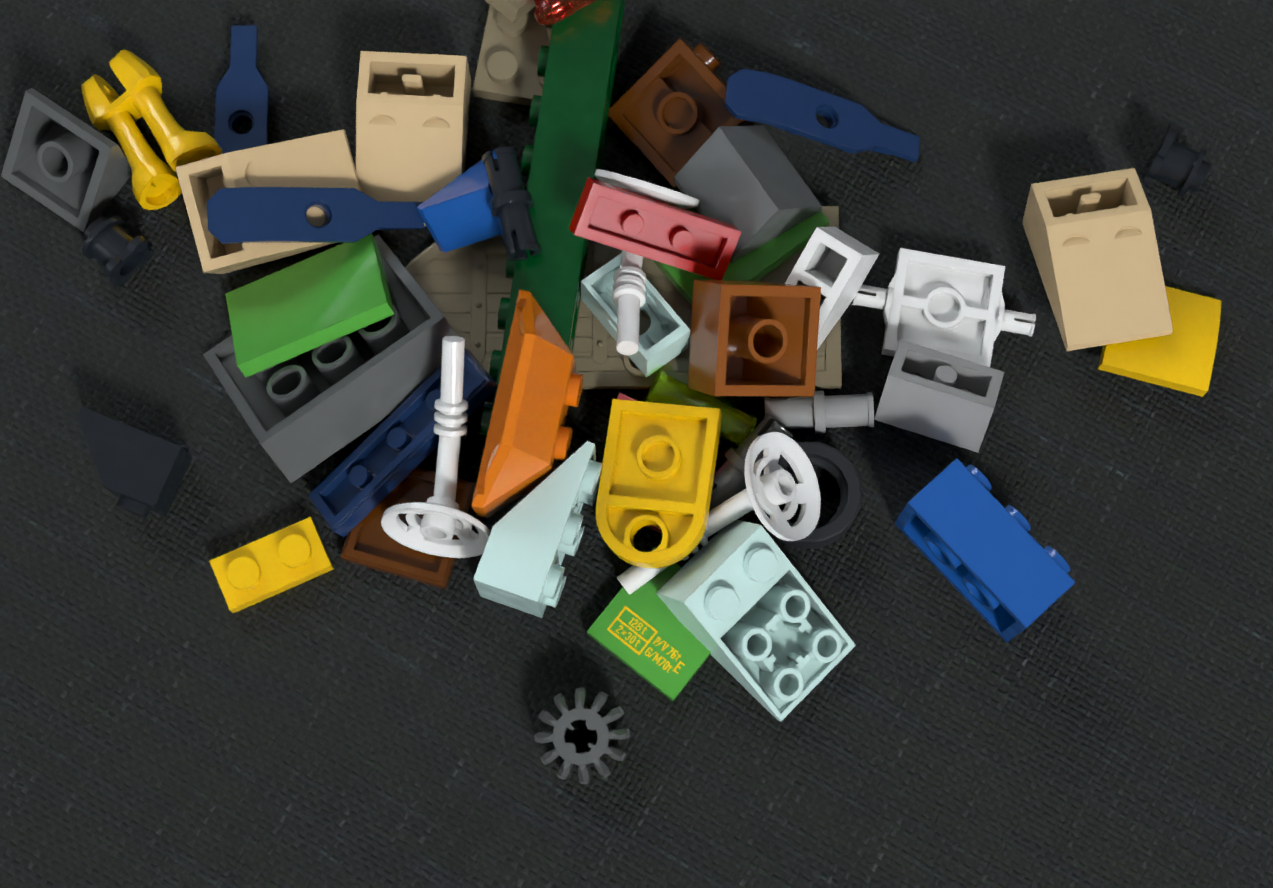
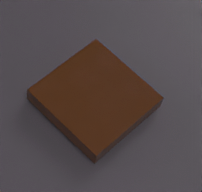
[340,467,476,589]

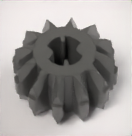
[535,687,631,784]

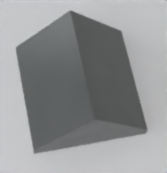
[1,88,132,232]
[674,125,822,263]

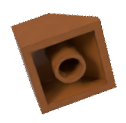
[688,279,821,397]

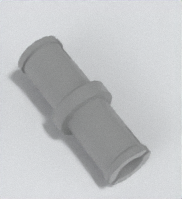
[765,390,874,434]

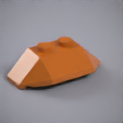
[471,290,584,518]

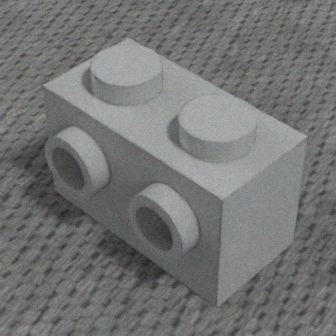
[874,339,1005,453]

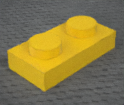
[209,517,334,613]

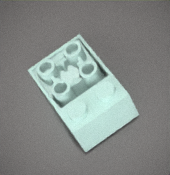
[473,441,602,618]
[656,520,856,721]

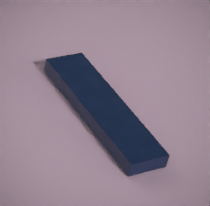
[308,348,498,537]

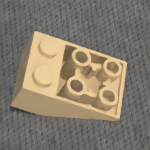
[356,51,471,226]
[175,129,361,274]
[1022,168,1173,351]

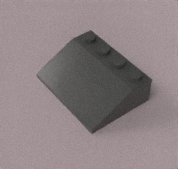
[203,235,456,483]

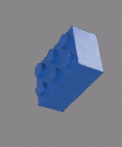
[894,458,1076,643]

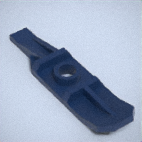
[214,25,270,154]
[724,69,920,162]
[207,187,425,244]

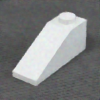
[785,227,879,350]

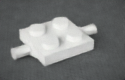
[852,248,1036,367]

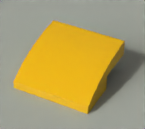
[1098,286,1221,397]

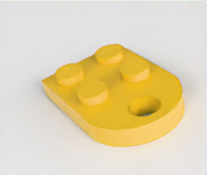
[595,399,723,569]

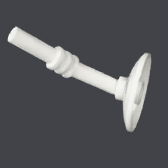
[594,169,699,355]
[381,336,491,558]
[616,432,821,595]

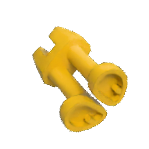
[81,49,222,210]

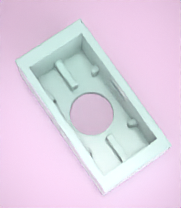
[581,253,691,378]

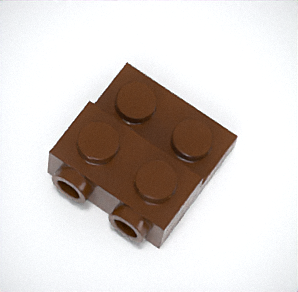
[609,38,755,190]

